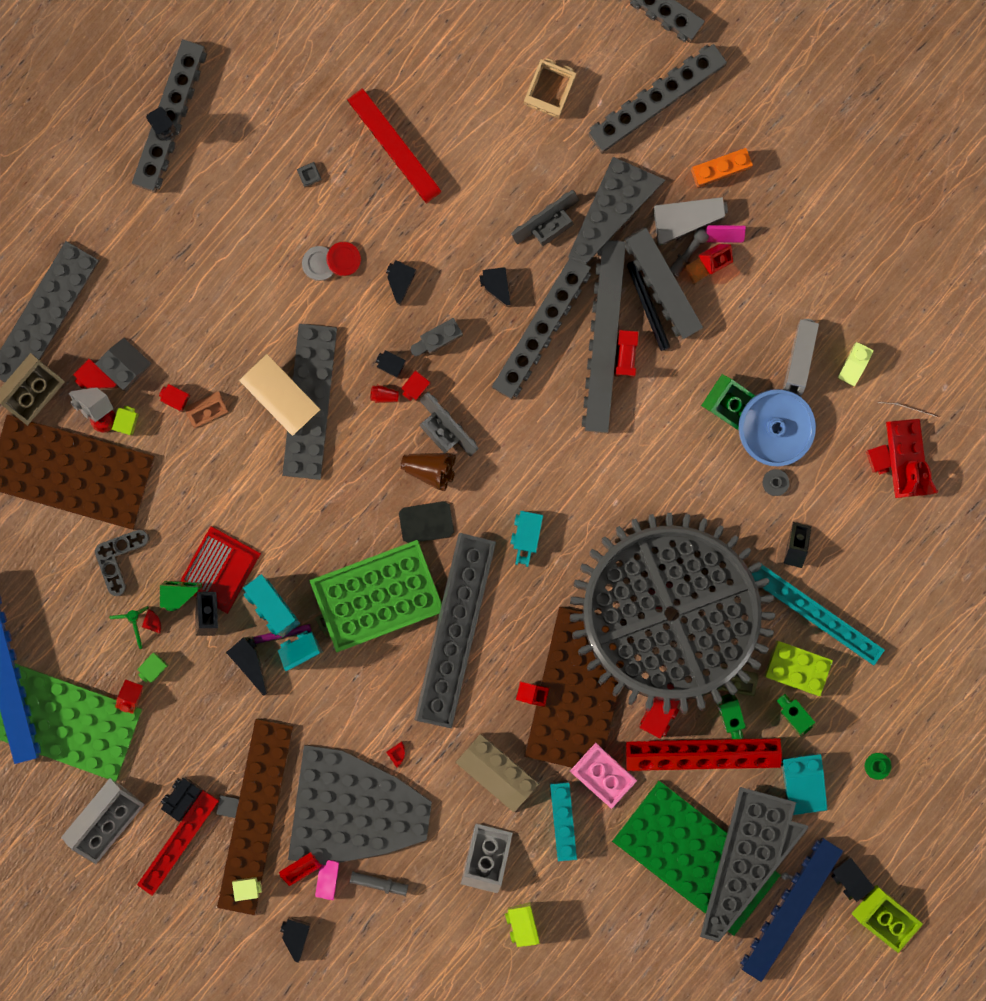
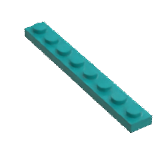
[752,564,885,666]

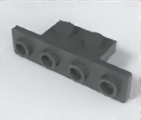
[511,190,579,246]
[419,392,479,457]

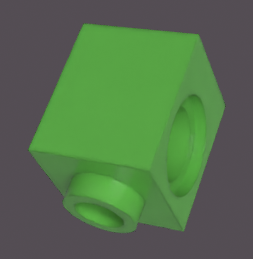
[137,652,169,683]

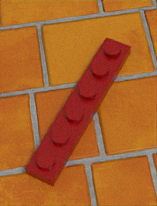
[137,790,219,896]

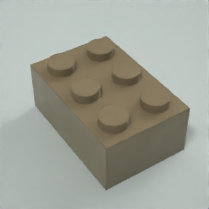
[0,353,65,426]

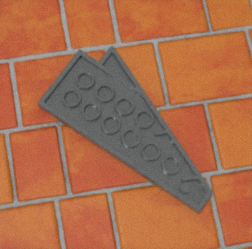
[700,787,808,942]

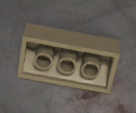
[456,733,539,812]

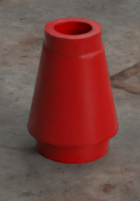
[370,384,399,403]

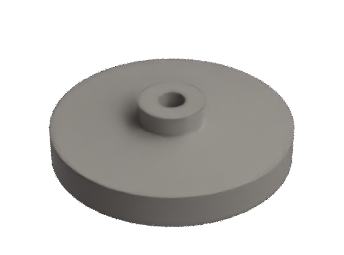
[302,246,333,281]

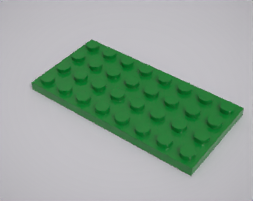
[612,780,781,936]

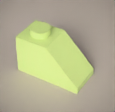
[837,342,874,386]

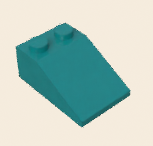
[278,630,323,671]
[781,753,827,815]

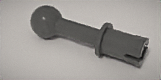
[670,228,709,277]

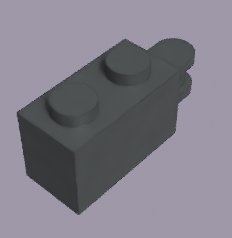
[410,318,463,356]

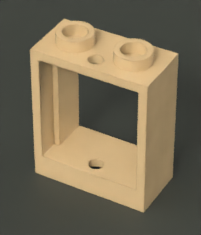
[524,58,576,119]

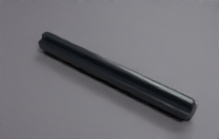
[627,261,670,351]

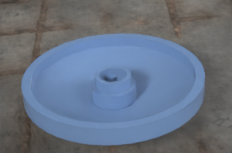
[738,389,816,466]

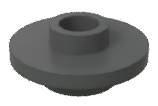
[762,469,789,496]

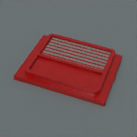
[180,526,261,614]

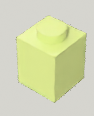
[232,877,262,901]

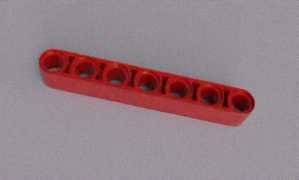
[347,88,442,204]

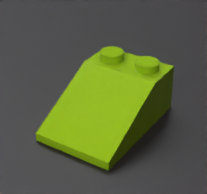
[852,885,923,953]

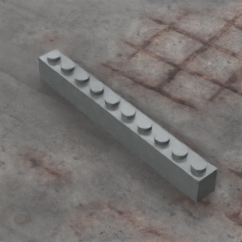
[581,240,626,434]

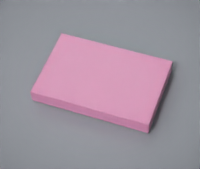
[570,743,637,809]

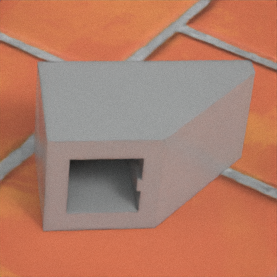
[69,388,114,422]

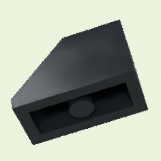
[386,260,417,306]
[479,267,511,307]
[784,522,812,568]
[195,592,218,636]
[280,917,311,963]

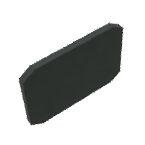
[399,501,454,543]

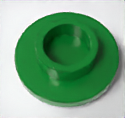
[864,753,892,780]

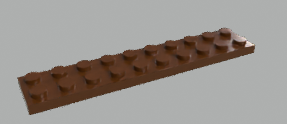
[217,719,294,916]

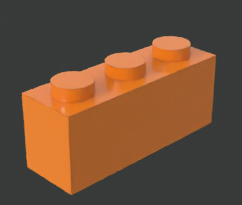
[691,148,753,188]

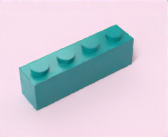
[550,781,577,862]

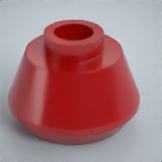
[90,410,116,433]

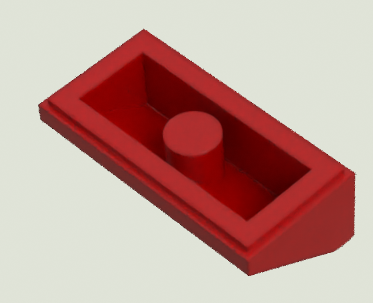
[699,244,733,274]

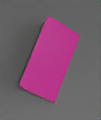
[706,225,746,243]
[315,860,339,900]

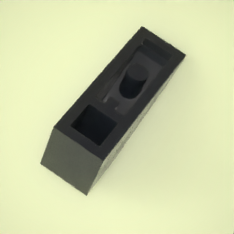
[226,637,268,696]

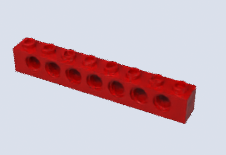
[626,738,782,771]

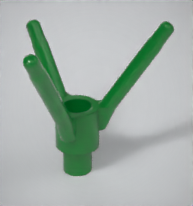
[109,606,149,649]

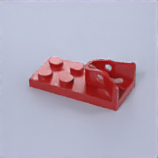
[886,419,938,498]

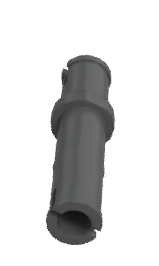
[350,871,409,897]

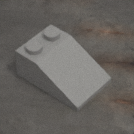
[461,824,513,893]

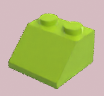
[505,902,540,947]

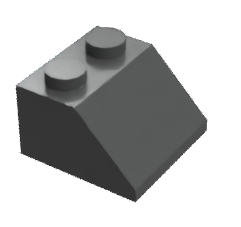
[95,338,152,392]

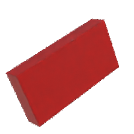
[279,852,322,886]

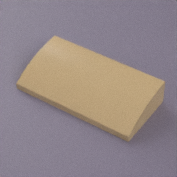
[239,354,320,436]

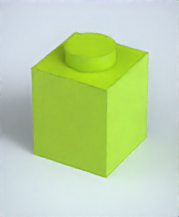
[112,406,139,436]

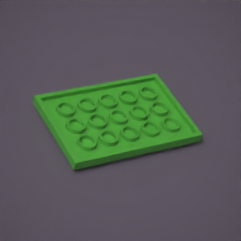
[309,540,442,653]

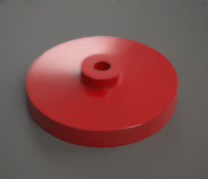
[326,242,361,276]

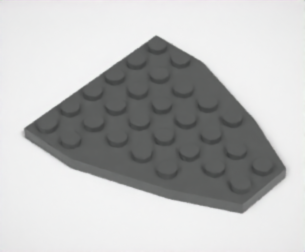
[288,745,432,865]

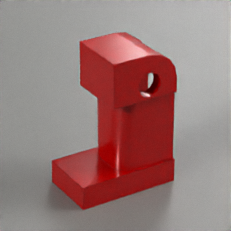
[615,330,639,378]

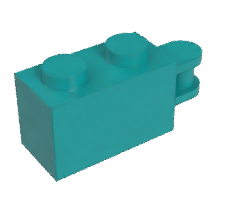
[510,511,543,567]

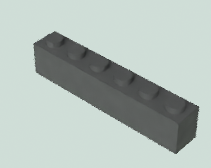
[624,227,703,339]

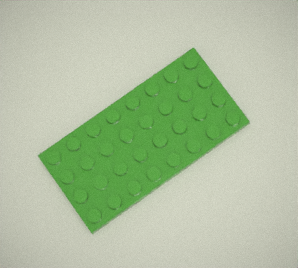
[0,663,143,781]

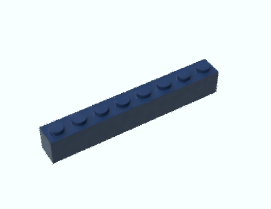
[740,838,843,982]

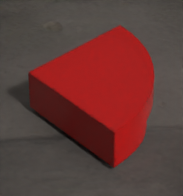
[142,609,161,633]
[386,741,405,768]

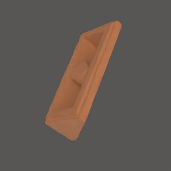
[185,391,229,428]

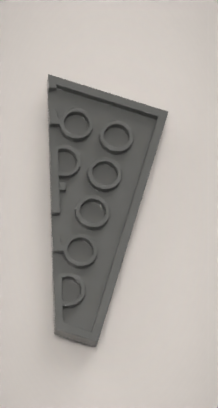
[568,157,665,265]

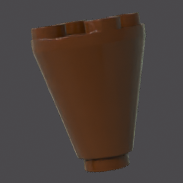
[401,453,456,491]

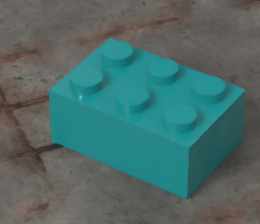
[243,574,301,637]

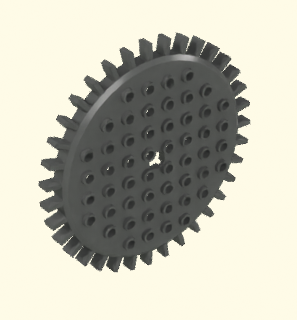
[570,513,775,714]

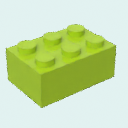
[764,641,833,697]

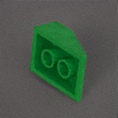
[701,374,756,431]

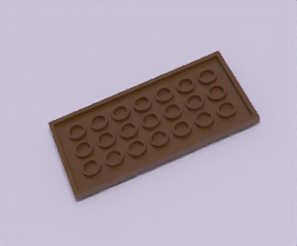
[0,415,155,530]
[524,607,631,768]

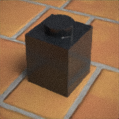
[375,350,406,379]

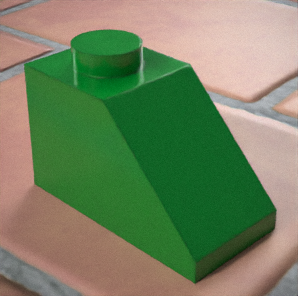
[160,581,202,611]

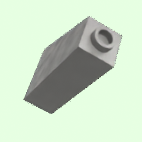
[653,197,728,246]
[782,319,819,397]

